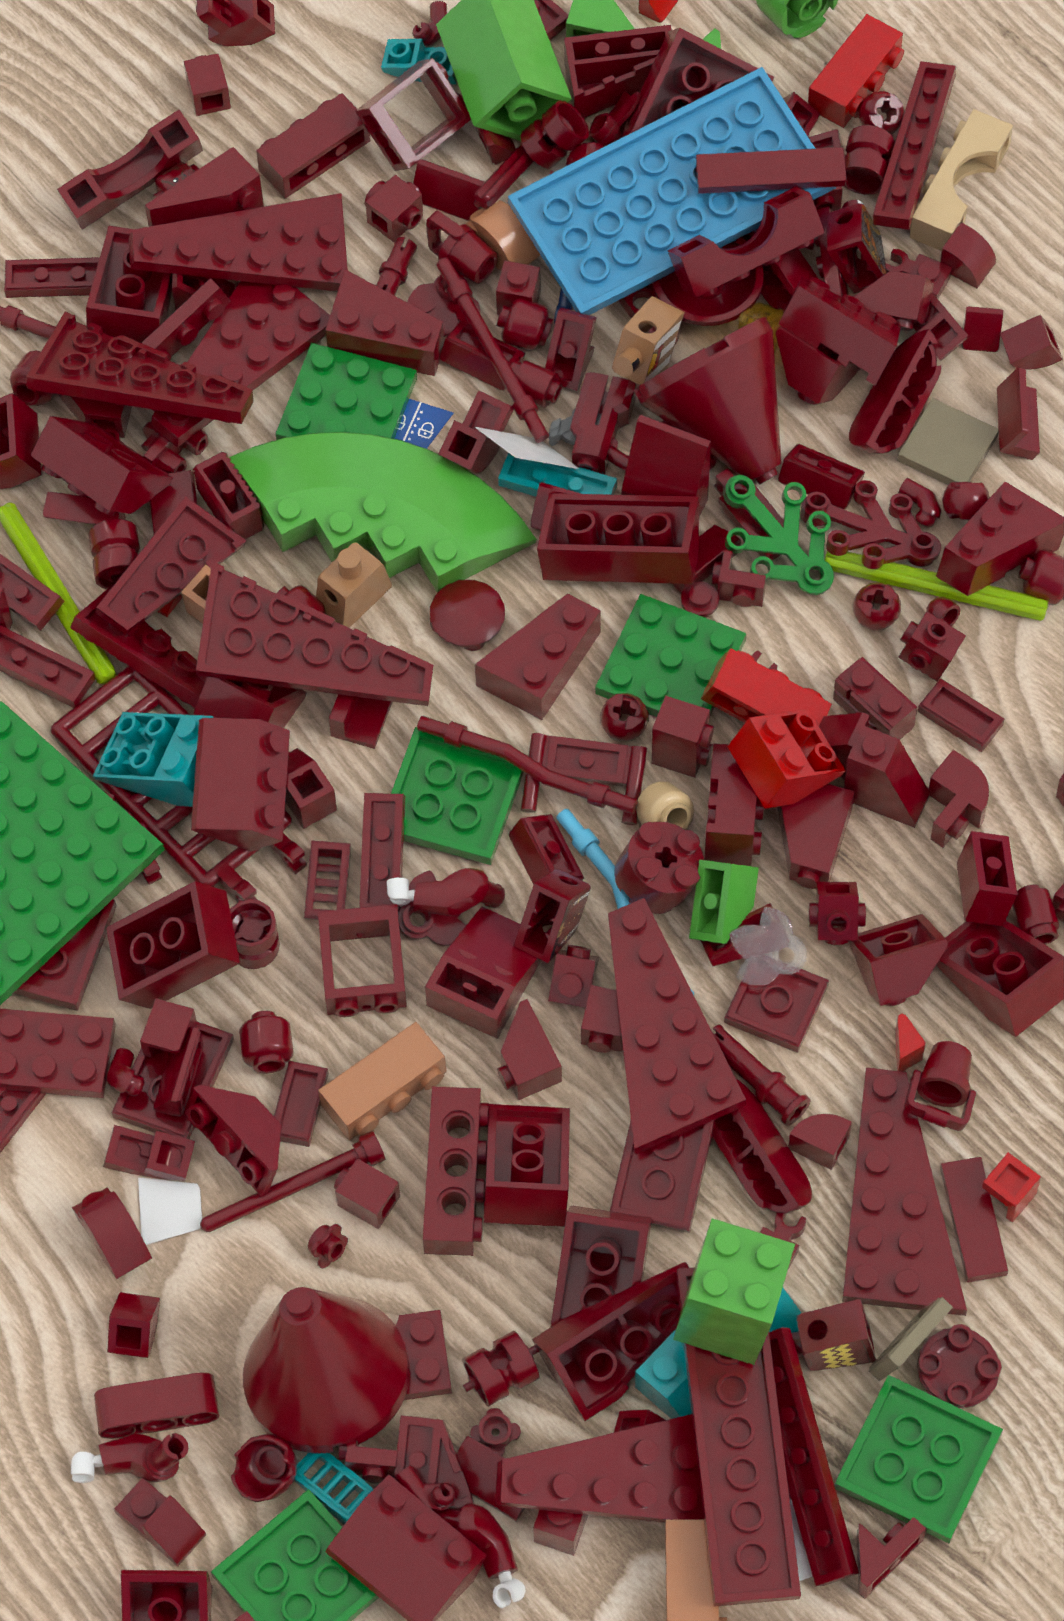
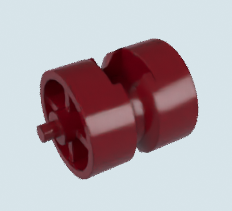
[462,1330,540,1407]

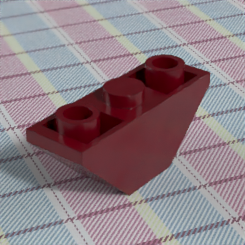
[184,1084,281,1197]

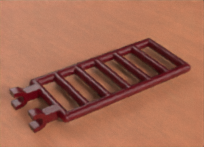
[50,666,307,903]

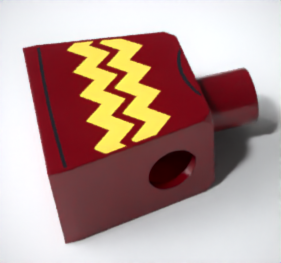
[791,1299,876,1371]

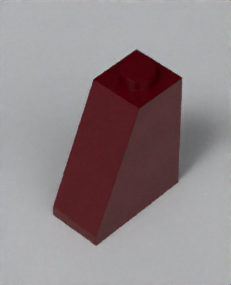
[844,725,930,828]
[777,784,855,889]

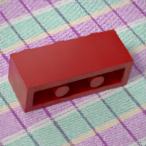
[808,14,904,128]
[701,648,832,726]

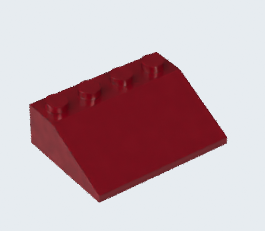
[618,28,774,140]

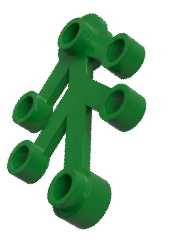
[723,475,834,595]

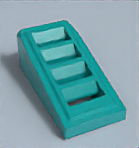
[294,1453,374,1525]

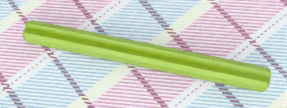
[0,502,116,684]
[824,551,1048,621]

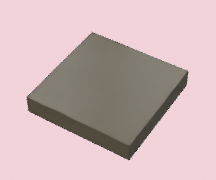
[897,398,999,485]
[869,1297,953,1381]

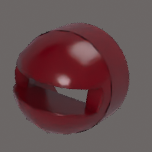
[927,597,960,626]

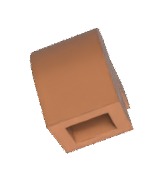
[466,200,540,270]

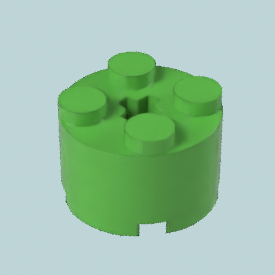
[756,0,838,38]

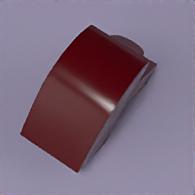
[196,0,275,47]
[438,390,514,473]
[928,749,989,848]
[72,1188,152,1279]

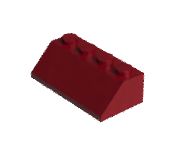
[537,493,699,584]

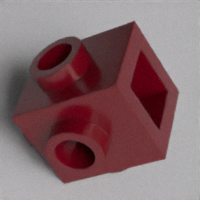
[898,612,966,681]
[809,882,866,945]

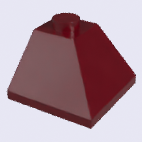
[775,326,861,405]
[849,914,948,1006]

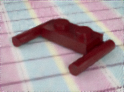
[521,733,647,825]

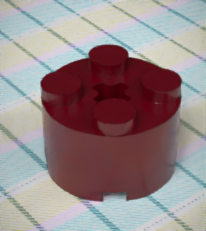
[614,822,704,914]

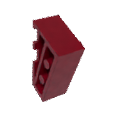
[564,25,672,118]
[325,269,444,376]
[778,276,901,385]
[936,482,1064,596]
[475,593,601,720]
[704,743,764,866]

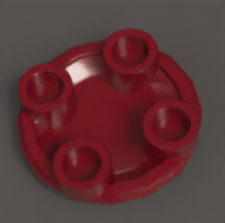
[430,580,505,651]
[917,1324,1002,1408]

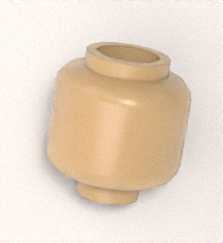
[636,781,694,830]

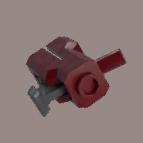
[549,372,636,475]

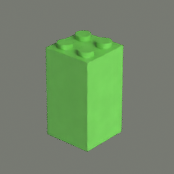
[436,0,572,141]
[673,1218,795,1365]

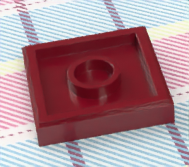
[724,954,829,1053]

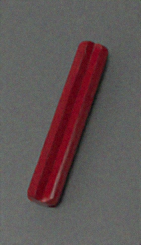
[474,143,534,210]

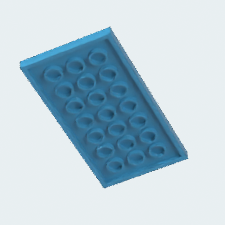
[508,67,836,315]

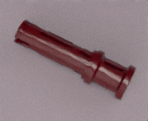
[712,1024,811,1126]

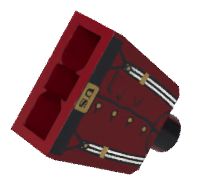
[513,869,591,963]

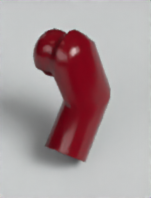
[412,1,447,46]
[107,1048,145,1097]

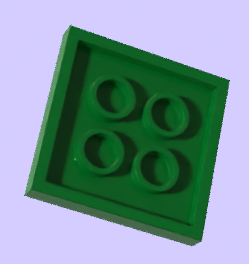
[275,343,417,440]
[595,594,746,717]
[391,727,524,865]
[834,1375,1003,1544]
[211,1489,379,1621]

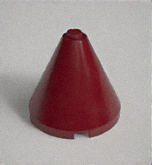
[634,317,782,485]
[243,1287,410,1453]

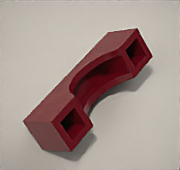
[57,109,203,230]
[668,187,825,298]

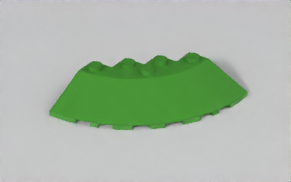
[229,432,537,593]

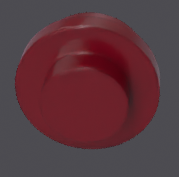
[681,581,719,618]

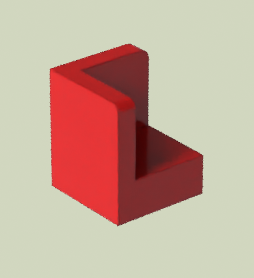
[982,1152,1041,1223]

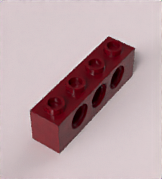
[423,1086,489,1256]

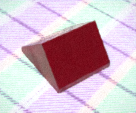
[121,1570,213,1621]

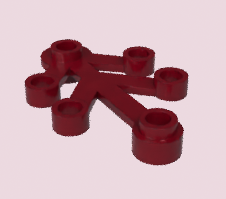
[800,480,941,569]

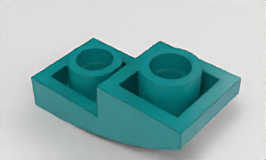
[381,39,457,85]

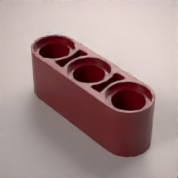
[94,1372,219,1439]

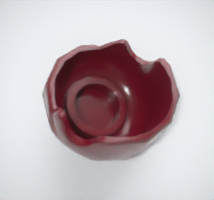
[231,1434,297,1502]

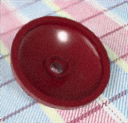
[653,237,764,326]

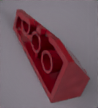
[532,1262,689,1421]

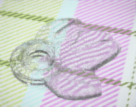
[729,907,807,986]

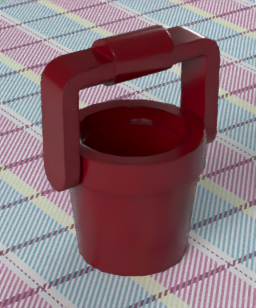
[426,210,499,284]
[904,1041,976,1131]

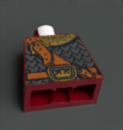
[827,200,887,294]

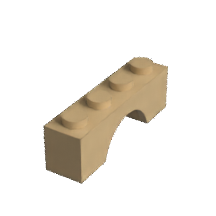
[910,109,1013,251]

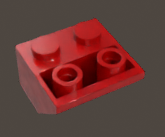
[727,709,846,809]

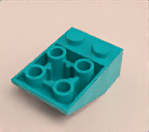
[93,712,214,807]

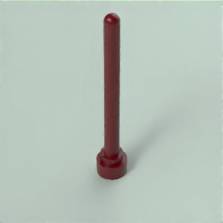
[200,1131,386,1232]

